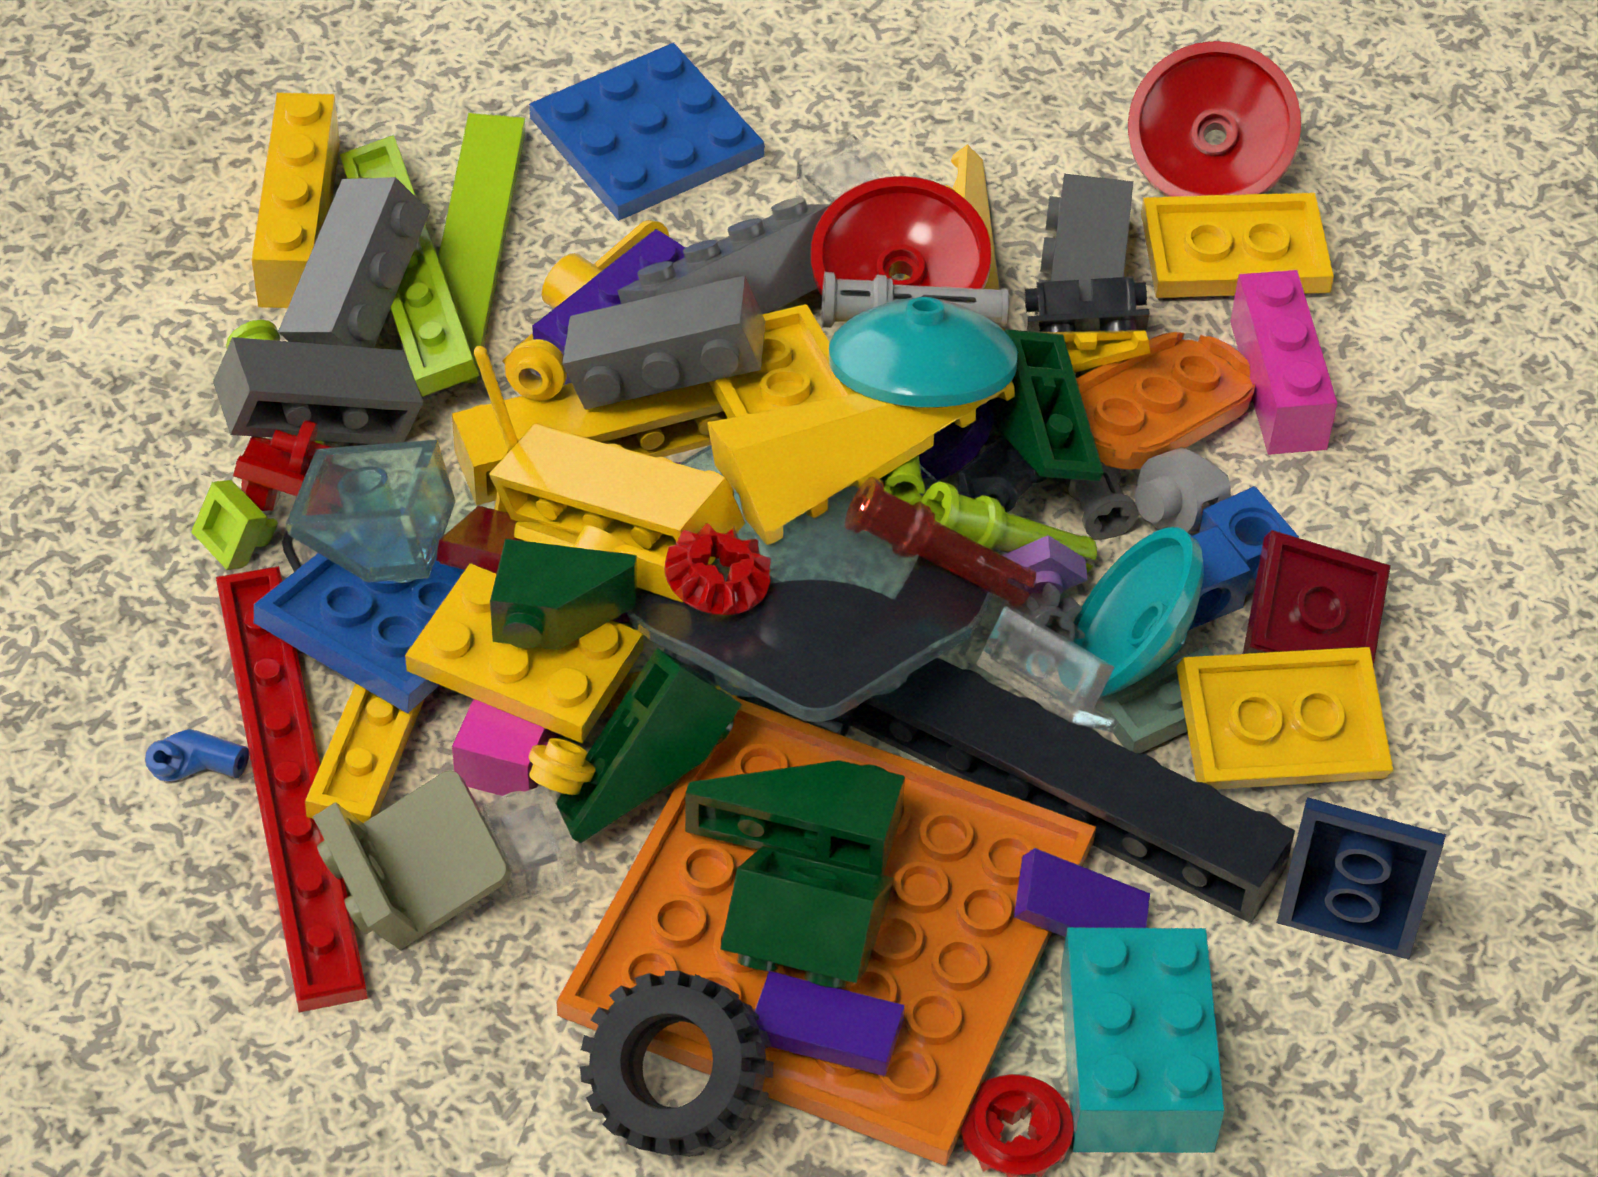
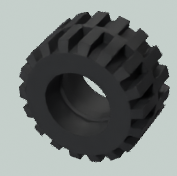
[580,971,773,1157]

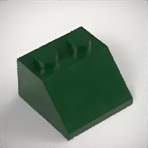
[720,846,894,988]

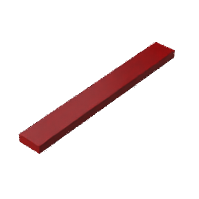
[216,566,368,1013]

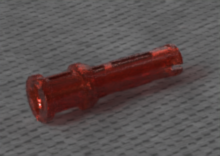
[845,477,1036,607]

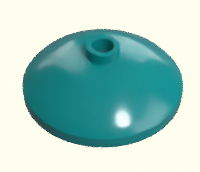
[828,297,1018,407]
[1061,527,1204,698]

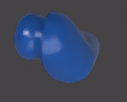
[145,729,249,781]

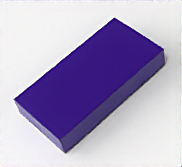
[1014,848,1150,937]
[755,971,905,1076]

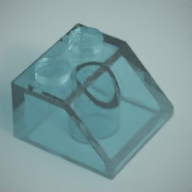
[285,440,456,583]

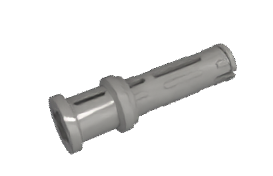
[821,272,1009,328]

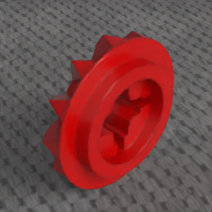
[664,523,771,615]
[961,1074,1074,1177]

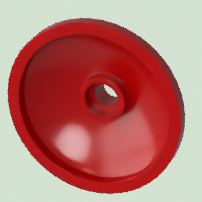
[1128,41,1301,197]
[811,176,991,295]

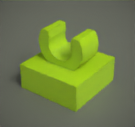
[191,480,278,570]

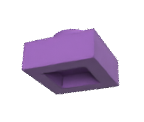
[997,535,1088,595]

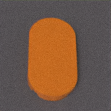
[1076,332,1255,469]

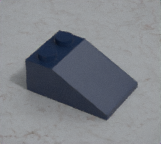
[1276,797,1446,960]

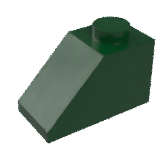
[490,539,637,650]

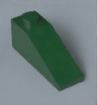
[992,329,1104,481]
[548,648,742,844]
[685,760,905,875]

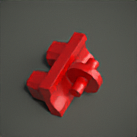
[233,420,361,531]

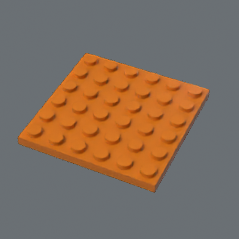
[557,697,1096,1166]

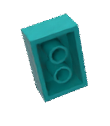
[1060,928,1224,1153]

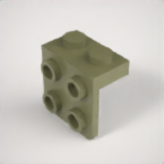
[313,770,511,951]

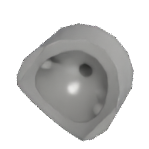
[1135,447,1231,533]

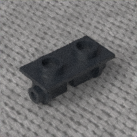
[1025,276,1150,332]
[958,436,1047,512]

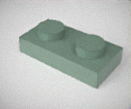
[1096,646,1214,753]

